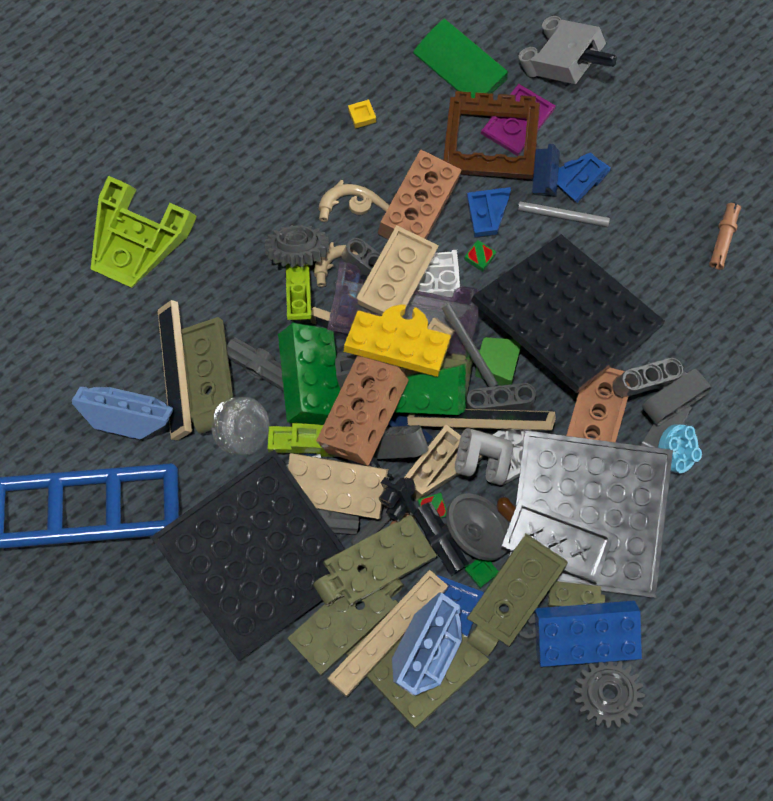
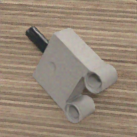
[519,16,617,84]

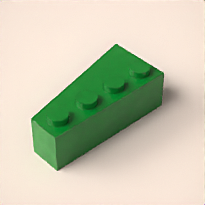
[394,363,466,415]

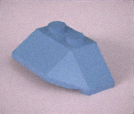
[72,387,173,439]
[392,593,462,695]

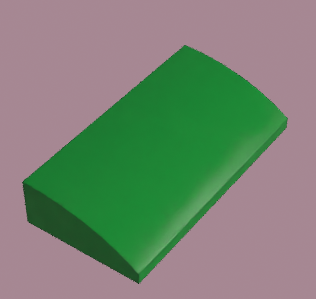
[413,18,508,98]

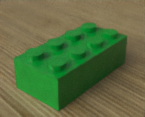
[278,323,340,425]

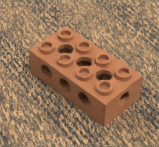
[377,150,461,239]
[316,355,409,466]
[566,368,630,442]

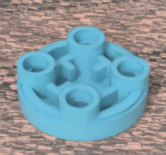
[658,424,702,473]

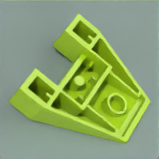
[90,176,197,288]

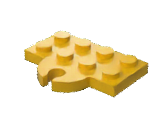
[343,304,451,377]

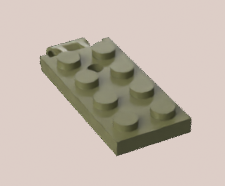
[181,317,235,434]
[313,515,437,606]
[466,533,568,656]
[287,568,404,676]

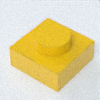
[348,100,376,128]

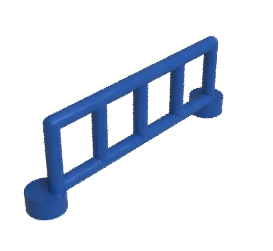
[0,463,179,549]

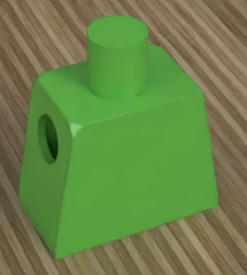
[465,337,521,386]

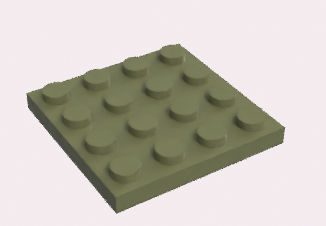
[346,631,489,729]

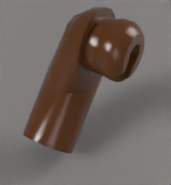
[497,497,515,522]

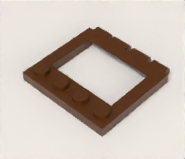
[443,91,540,179]

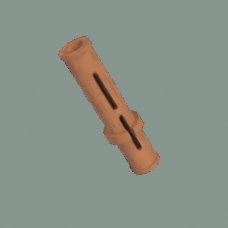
[709,203,741,270]

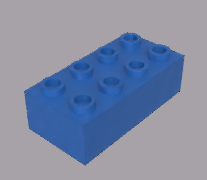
[535,601,642,667]

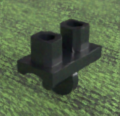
[379,477,417,522]

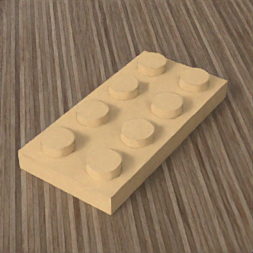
[355,225,439,316]
[288,453,388,519]

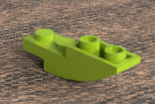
[286,264,311,320]
[268,423,339,457]

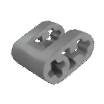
[455,428,513,485]

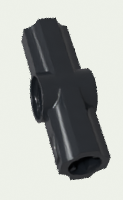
[414,501,469,576]

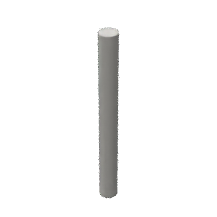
[518,201,610,227]

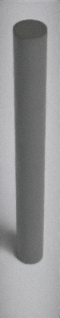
[441,302,498,387]

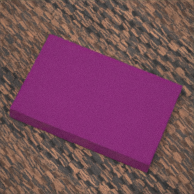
[481,84,556,156]

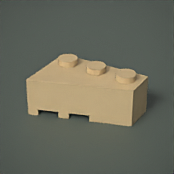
[404,425,484,501]

